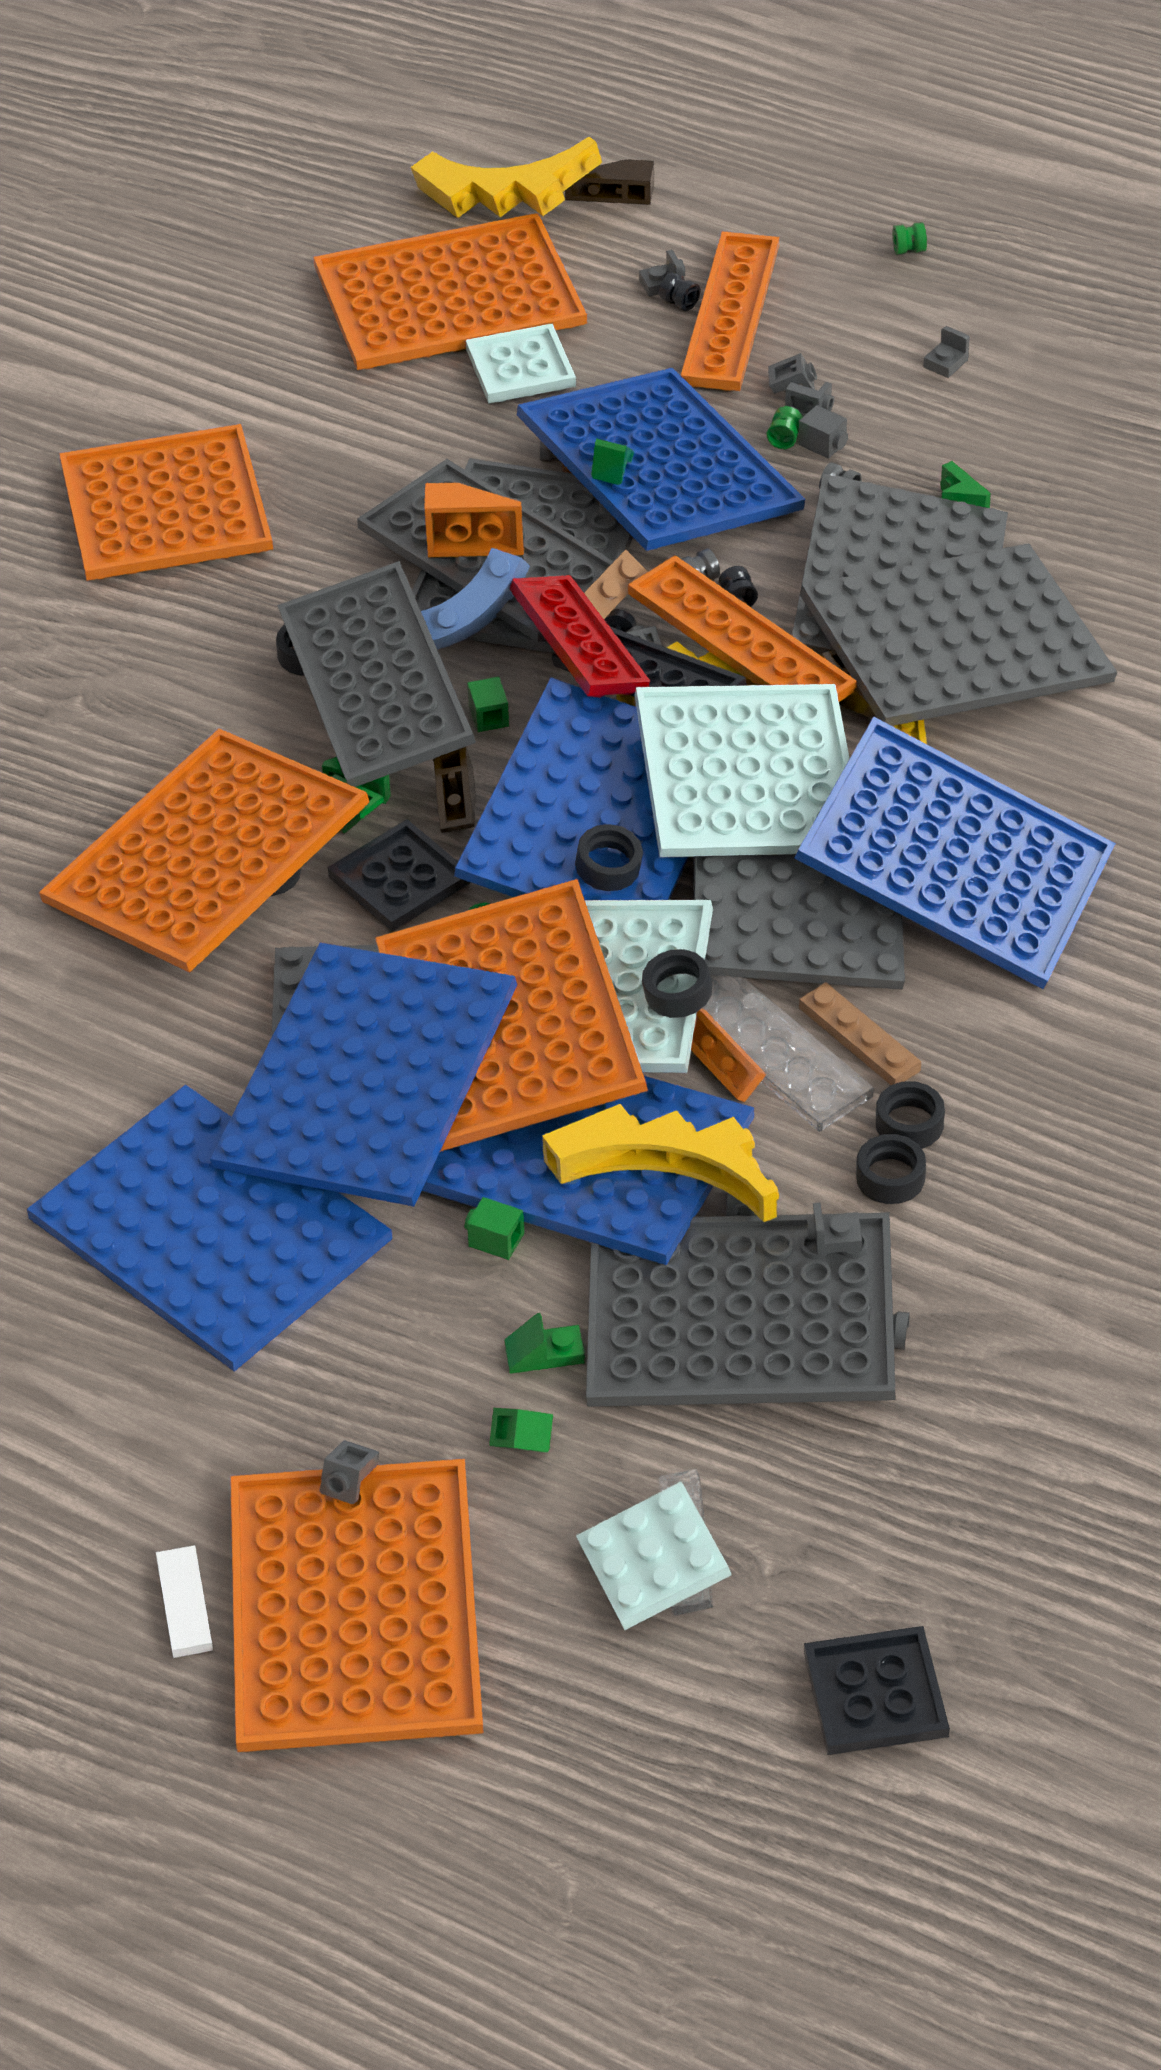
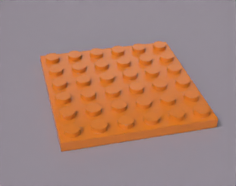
[59,424,273,581]

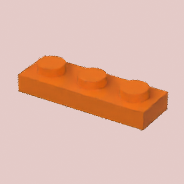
[691,1009,767,1102]

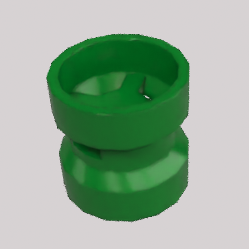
[892,222,927,255]
[766,406,803,449]

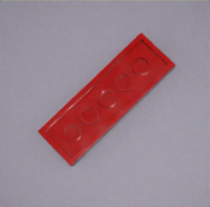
[510,575,650,697]

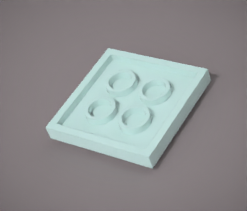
[466,324,576,404]
[576,1481,732,1630]

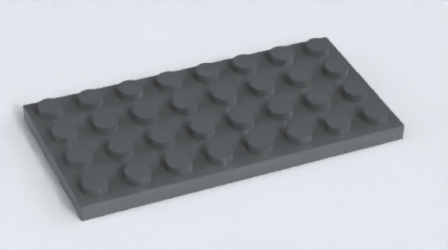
[357,459,614,643]
[277,561,476,787]

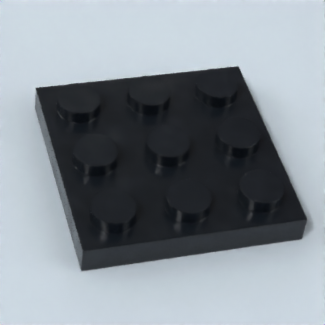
[327,819,471,932]
[804,1626,950,1755]

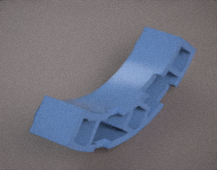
[421,548,530,649]

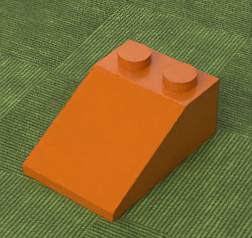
[424,483,524,558]

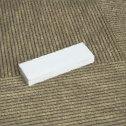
[156,1545,213,1658]

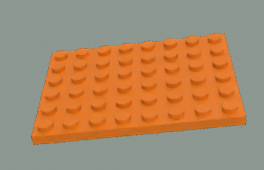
[313,213,587,370]
[39,728,369,973]
[375,879,648,1152]
[231,1459,484,1752]

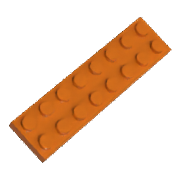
[681,231,779,391]
[628,555,857,702]

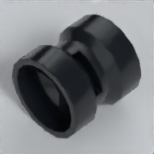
[659,272,701,311]
[719,566,758,607]

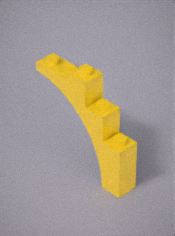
[411,137,603,218]
[542,1104,779,1222]

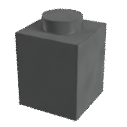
[799,405,848,459]

